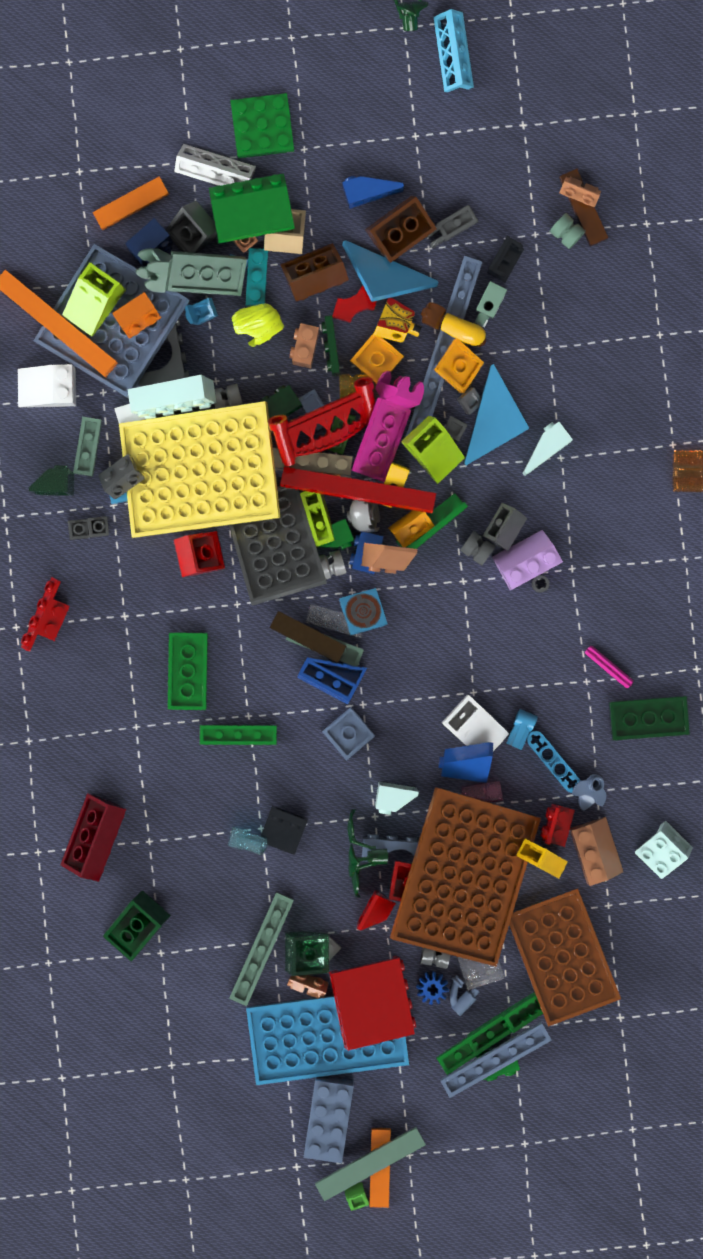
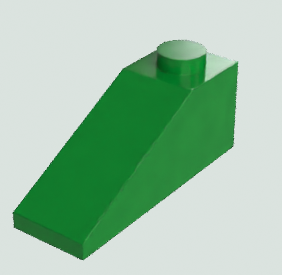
[314,519,354,550]

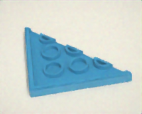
[342,240,438,302]
[464,364,529,466]

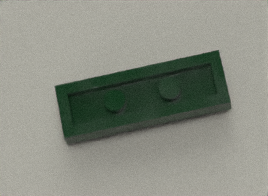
[322,315,340,377]

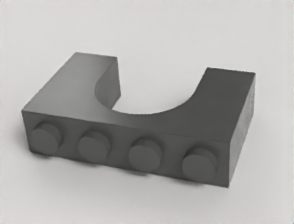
[139,318,190,387]

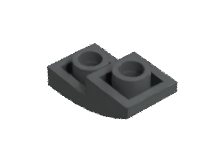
[67,516,109,540]

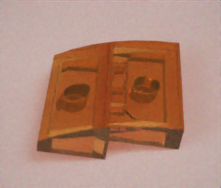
[672,450,703,492]

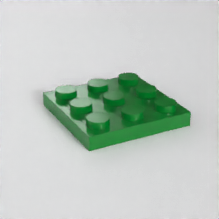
[230,93,294,159]

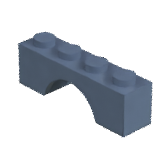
[362,834,419,862]

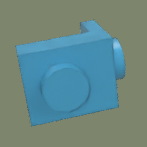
[185,298,218,325]

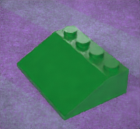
[209,174,295,243]

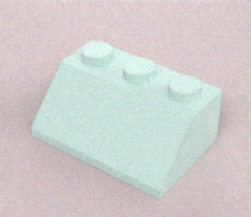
[375,782,419,815]

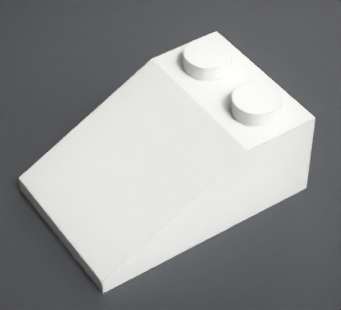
[18,364,76,407]

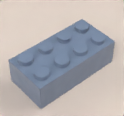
[303,1076,354,1164]

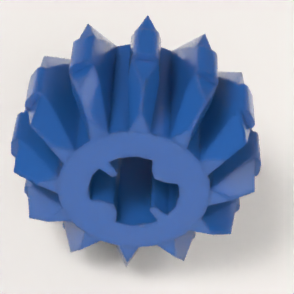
[416,971,449,1005]

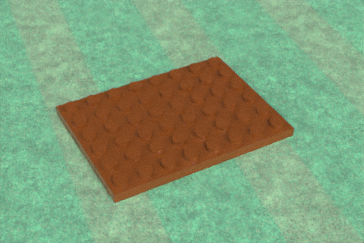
[390,787,541,967]

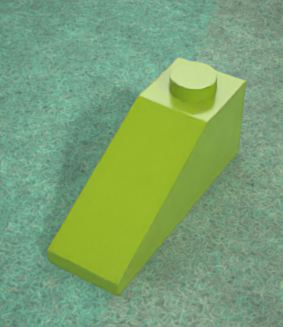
[300,491,335,547]

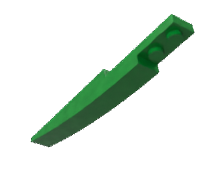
[436,992,543,1075]

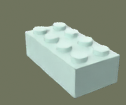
[128,375,216,419]

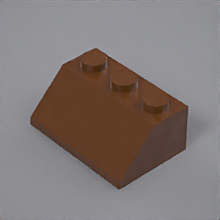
[365,196,437,263]
[280,243,349,302]

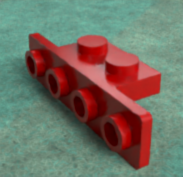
[21,577,70,652]

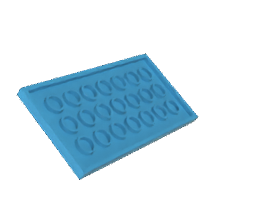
[246,995,409,1085]

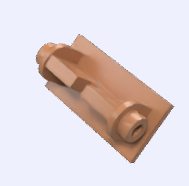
[559,176,601,207]
[287,969,329,998]

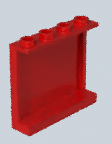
[329,956,416,1051]

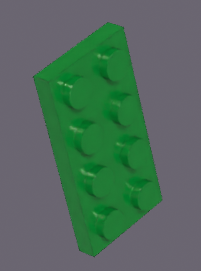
[168,633,208,710]

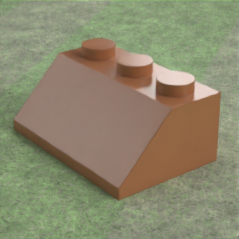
[570,817,623,886]

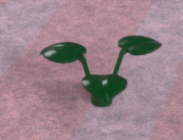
[362,0,429,31]
[347,809,388,898]

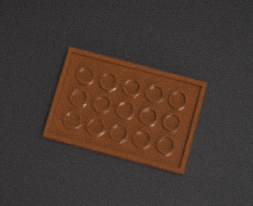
[509,889,621,1027]

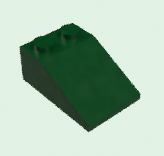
[103,890,171,962]

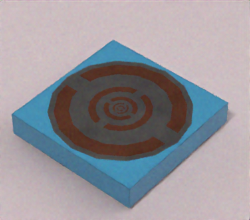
[339,588,387,636]

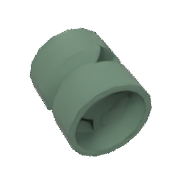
[549,213,586,250]

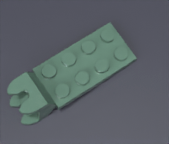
[135,248,247,296]

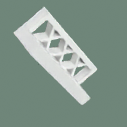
[175,144,256,186]

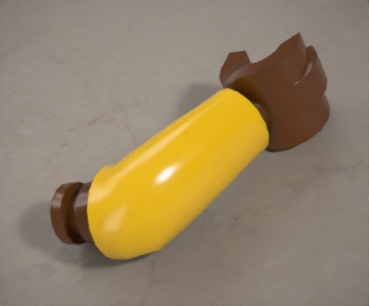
[421,302,486,347]

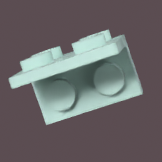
[635,821,693,879]

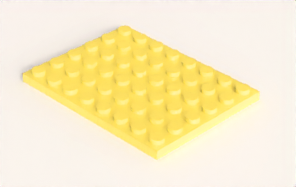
[119,401,281,538]

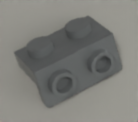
[98,454,145,499]

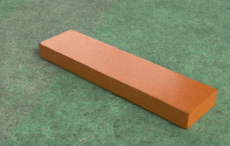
[92,176,169,231]
[370,1128,391,1208]

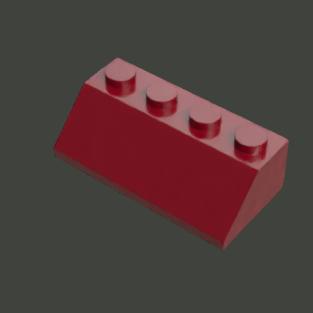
[60,793,126,881]

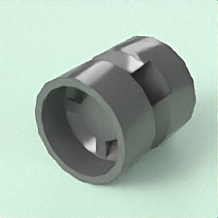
[460,531,496,566]
[420,948,450,969]

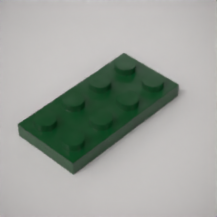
[609,696,690,741]

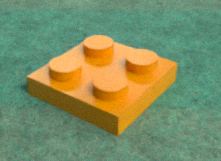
[350,333,404,384]
[434,339,484,393]

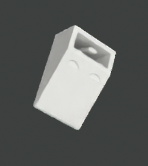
[441,695,509,751]

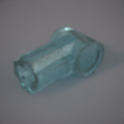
[227,826,268,855]

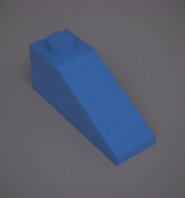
[342,176,404,209]

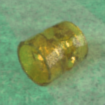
[339,374,366,398]

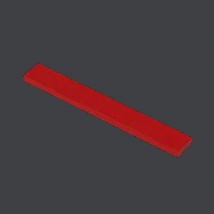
[280,467,436,513]

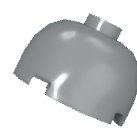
[347,500,380,533]

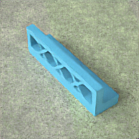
[434,9,474,92]

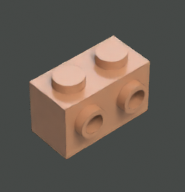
[289,323,320,369]

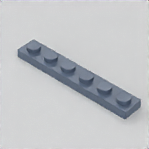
[440,1022,552,1098]

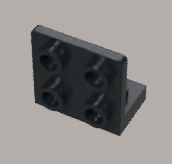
[259,805,308,855]

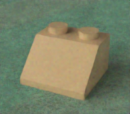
[264,209,306,254]

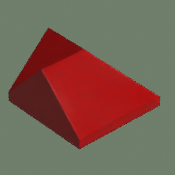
[357,890,396,931]

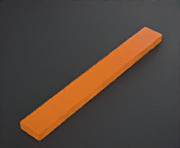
[0,270,118,378]

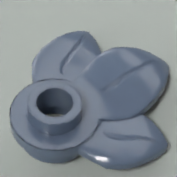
[572,774,606,811]

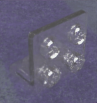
[457,957,505,990]

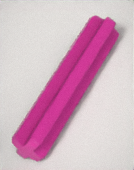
[585,646,634,688]

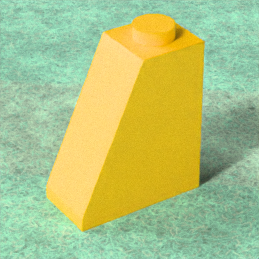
[516,839,568,879]

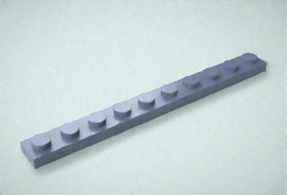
[406,256,482,436]

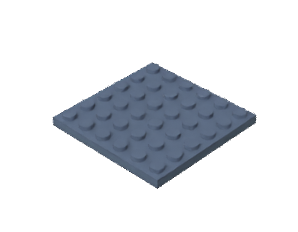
[33,244,189,398]

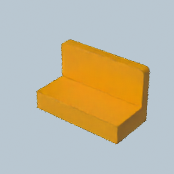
[388,510,434,548]

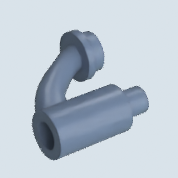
[450,975,480,1016]

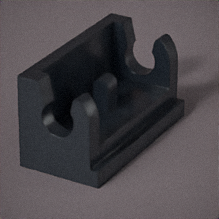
[487,235,524,283]

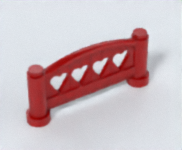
[268,377,376,466]

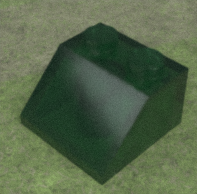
[29,465,74,496]
[285,931,329,976]

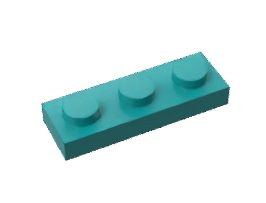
[245,248,268,307]

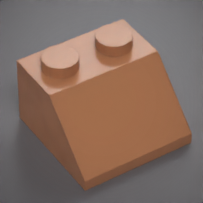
[361,543,417,574]

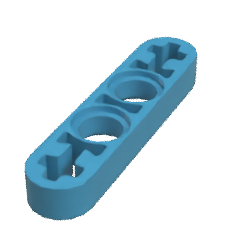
[526,731,580,793]

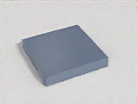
[322,707,375,761]

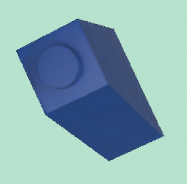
[438,742,494,783]

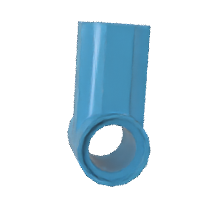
[506,709,538,750]

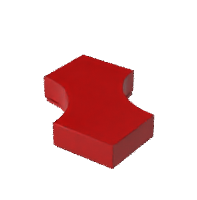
[332,286,377,323]

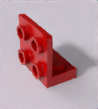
[540,803,575,847]

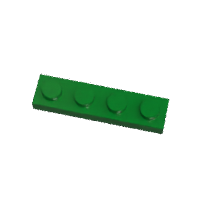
[200,725,277,745]

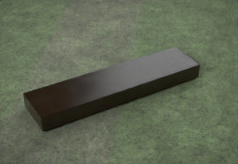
[269,611,347,663]

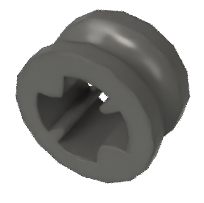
[531,575,550,593]

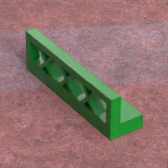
[396,493,468,549]

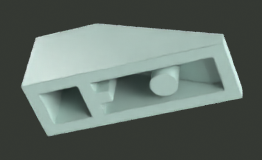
[523,422,573,476]

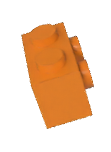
[112,292,162,339]

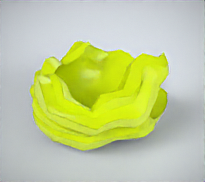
[231,303,284,347]

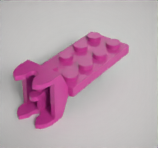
[351,371,424,482]

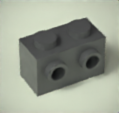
[483,503,527,551]

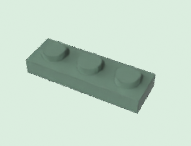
[73,416,102,477]

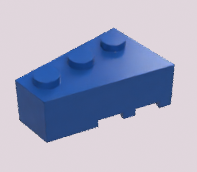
[297,657,367,705]

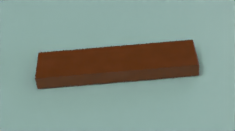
[559,169,608,247]

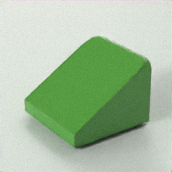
[344,1182,369,1211]

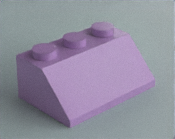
[492,530,563,590]

